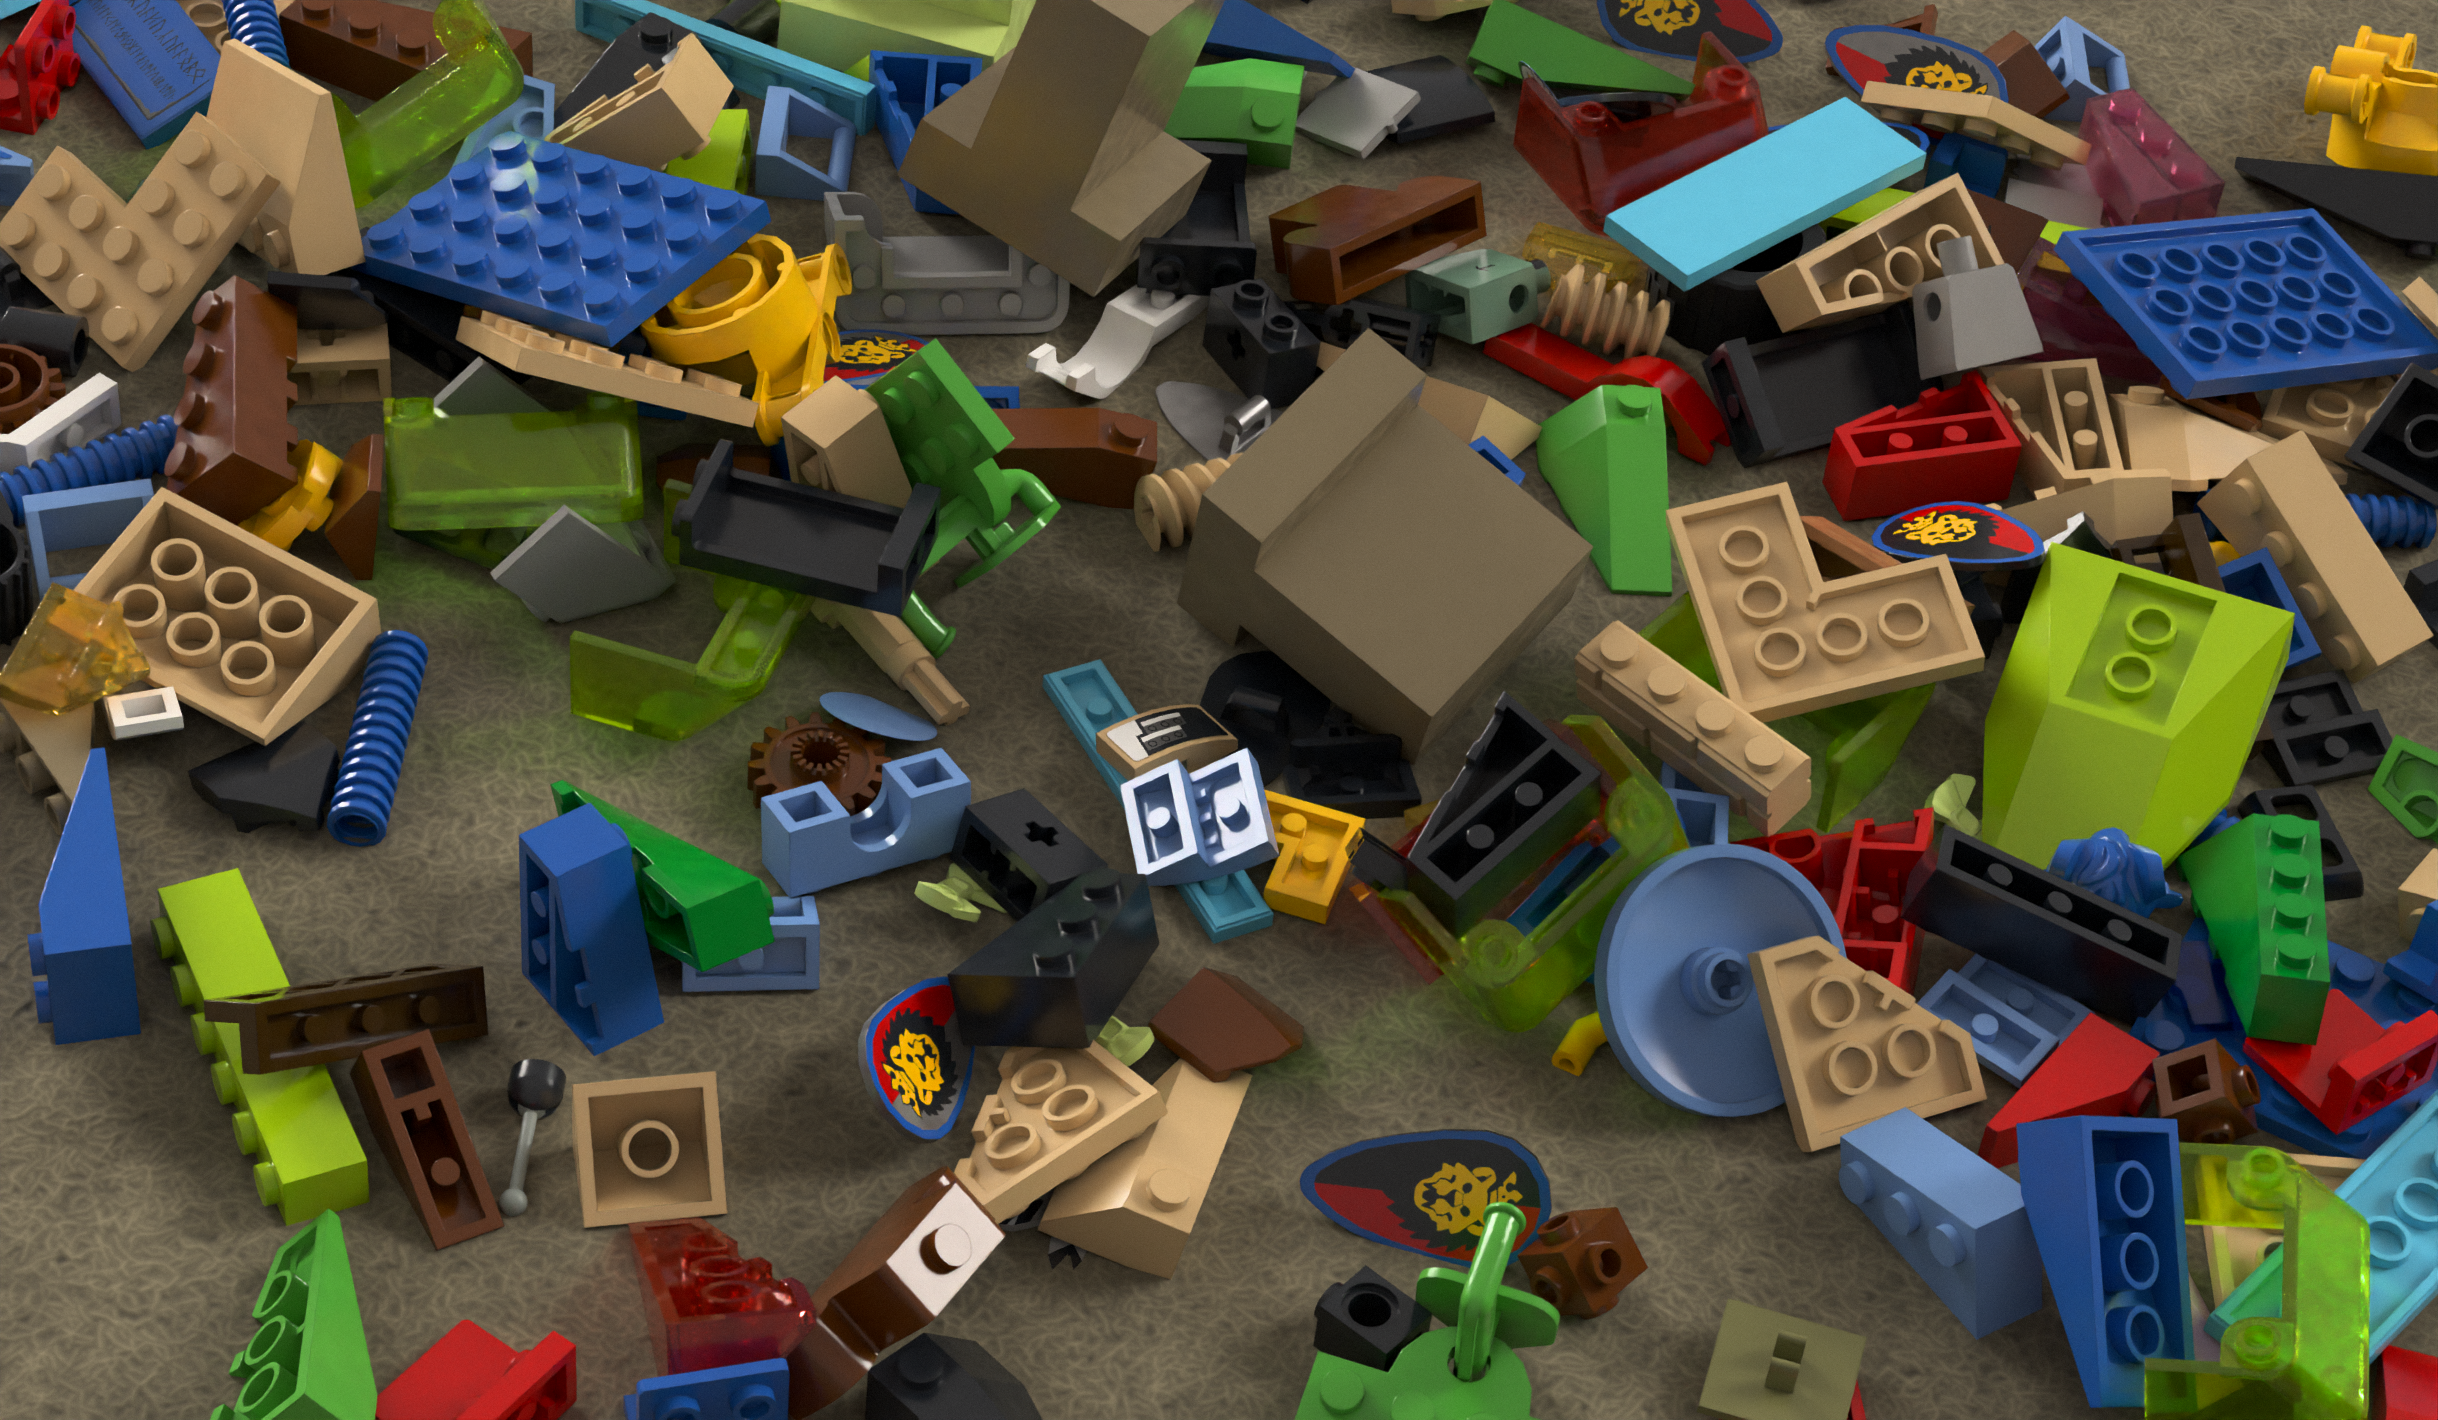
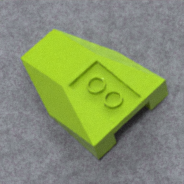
[1982,542,2295,871]

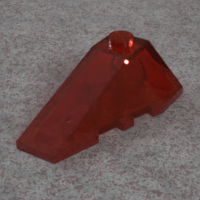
[628,1217,817,1377]

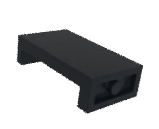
[1135,140,1257,296]
[1702,300,1944,468]
[671,439,941,617]

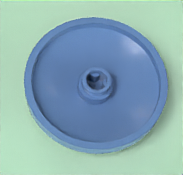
[1594,844,1847,1117]

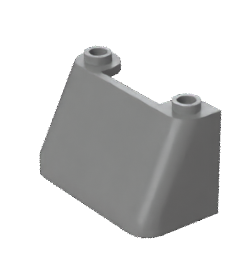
[824,192,1070,335]

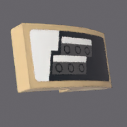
[1096,704,1238,781]

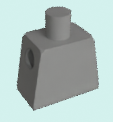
[1912,235,2044,380]

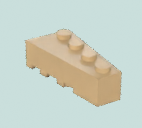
[1756,173,2005,333]
[2196,430,2434,684]

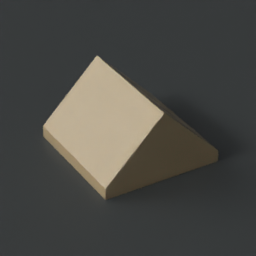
[572,1071,727,1228]

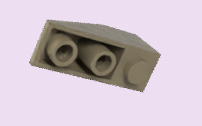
[0,660,98,836]

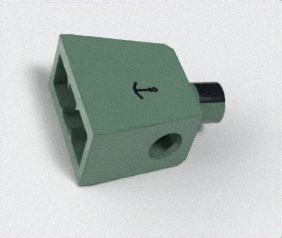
[1405,249,1551,344]

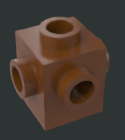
[2152,1039,2261,1149]
[1517,1207,1648,1320]

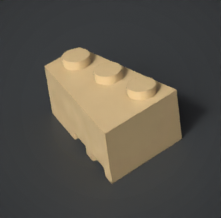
[544,33,734,172]
[1979,358,2124,497]
[781,375,940,578]

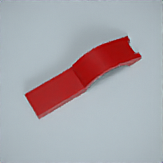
[1483,323,1731,466]

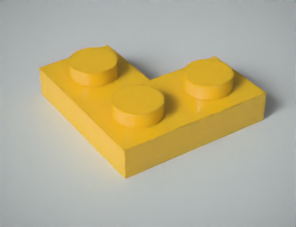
[1263,789,1366,924]

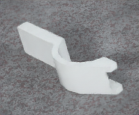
[1026,284,1210,400]
[0,373,121,475]

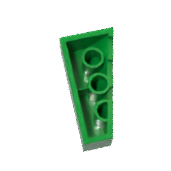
[550,780,775,972]
[2175,813,2330,1045]

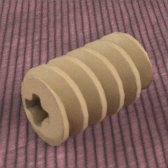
[1540,263,1670,359]
[1134,452,1243,552]

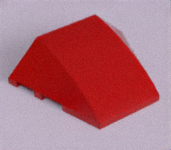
[1730,807,1934,997]

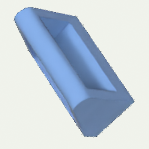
[2034,15,2136,127]
[755,86,857,201]
[22,479,154,604]
[681,896,820,992]

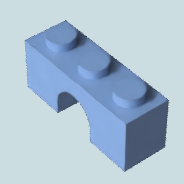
[761,748,971,898]

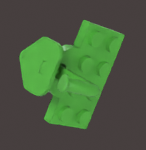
[864,338,1061,659]
[1295,1202,1560,1420]

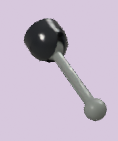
[499,1059,566,1216]

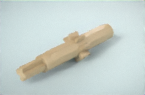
[804,596,970,726]

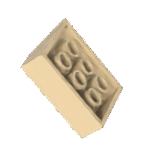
[206,38,366,275]
[45,487,381,746]

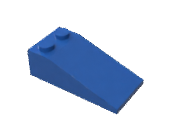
[27,747,141,1045]
[2016,1115,2198,1408]

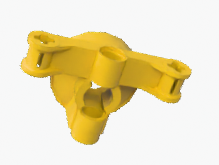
[2304,25,2438,176]
[639,233,852,446]

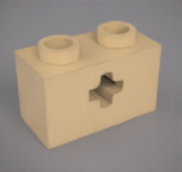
[287,323,392,405]

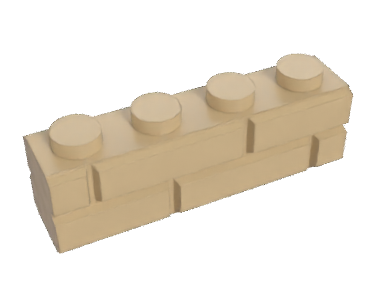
[1574,620,1811,837]

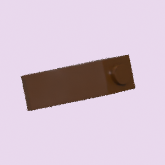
[350,1029,504,1251]

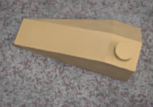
[2108,386,2348,492]
[1982,468,2173,586]

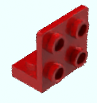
[0,0,81,135]
[2243,989,2438,1135]
[375,1319,577,1420]

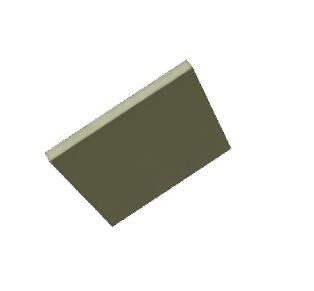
[1697,1298,1867,1420]

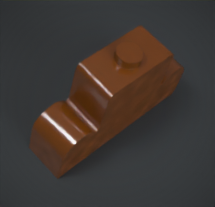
[1268,176,1487,305]
[754,1165,1006,1420]

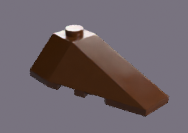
[992,408,1157,509]

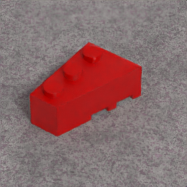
[1822,370,2022,521]

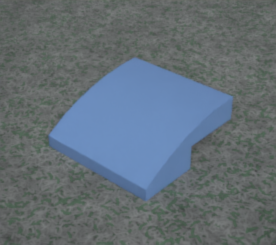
[1120,748,1280,886]
[1917,954,2095,1089]

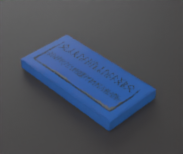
[69,0,221,149]

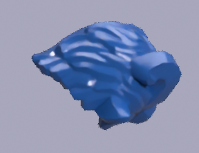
[2044,827,2184,919]

